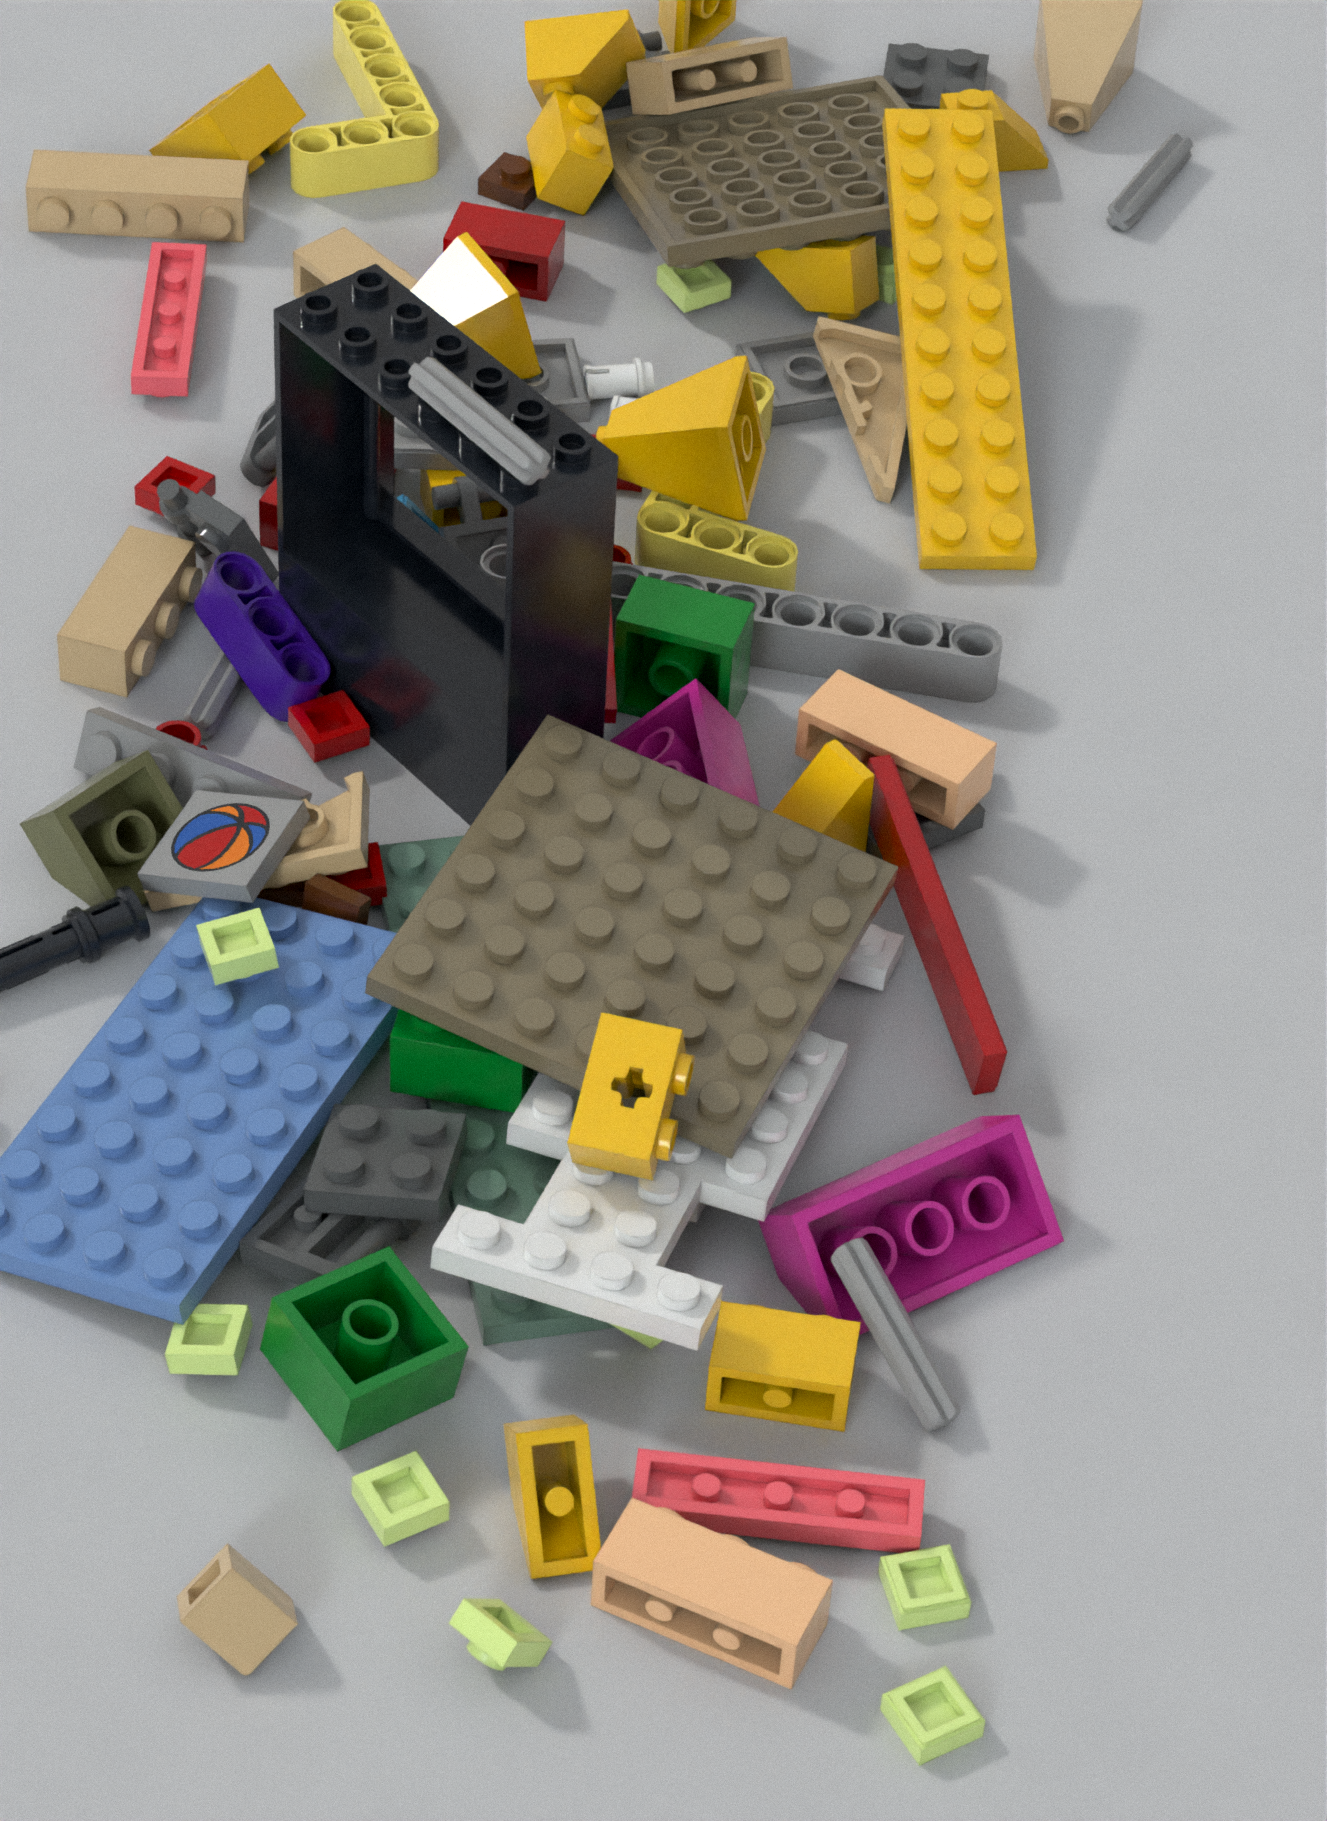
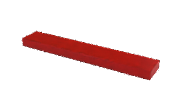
[867,755,1008,1095]

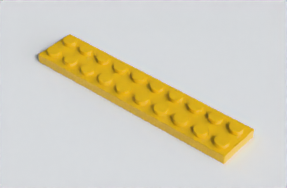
[882,108,1037,570]

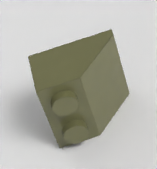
[19,750,183,907]

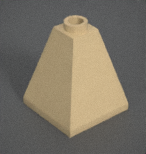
[1033,0,1143,133]

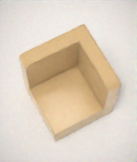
[177,1543,298,1675]

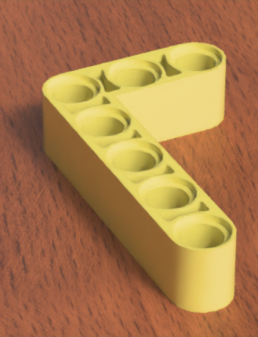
[290,0,439,198]
[634,372,798,592]

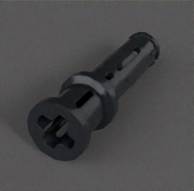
[0,885,150,992]

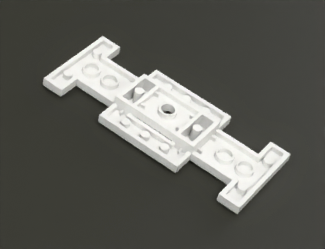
[430,924,905,1351]

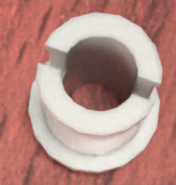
[583,357,654,401]

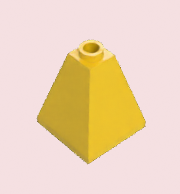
[411,232,541,379]
[596,356,766,521]

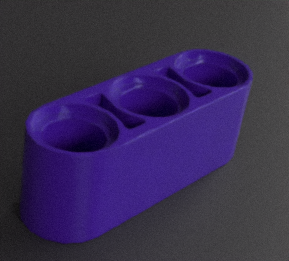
[194,551,330,722]

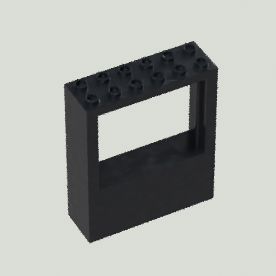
[273,264,618,826]

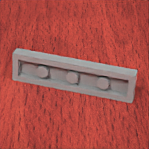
[73,707,312,808]

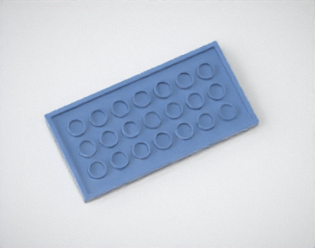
[0,897,399,1325]

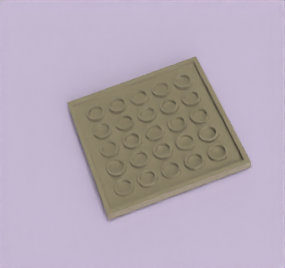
[604,75,911,269]
[365,715,898,1159]

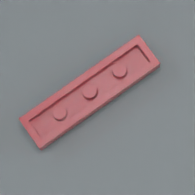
[131,242,207,397]
[632,1448,925,1553]

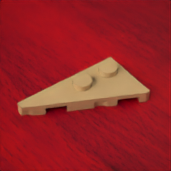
[813,316,907,503]
[144,771,370,912]

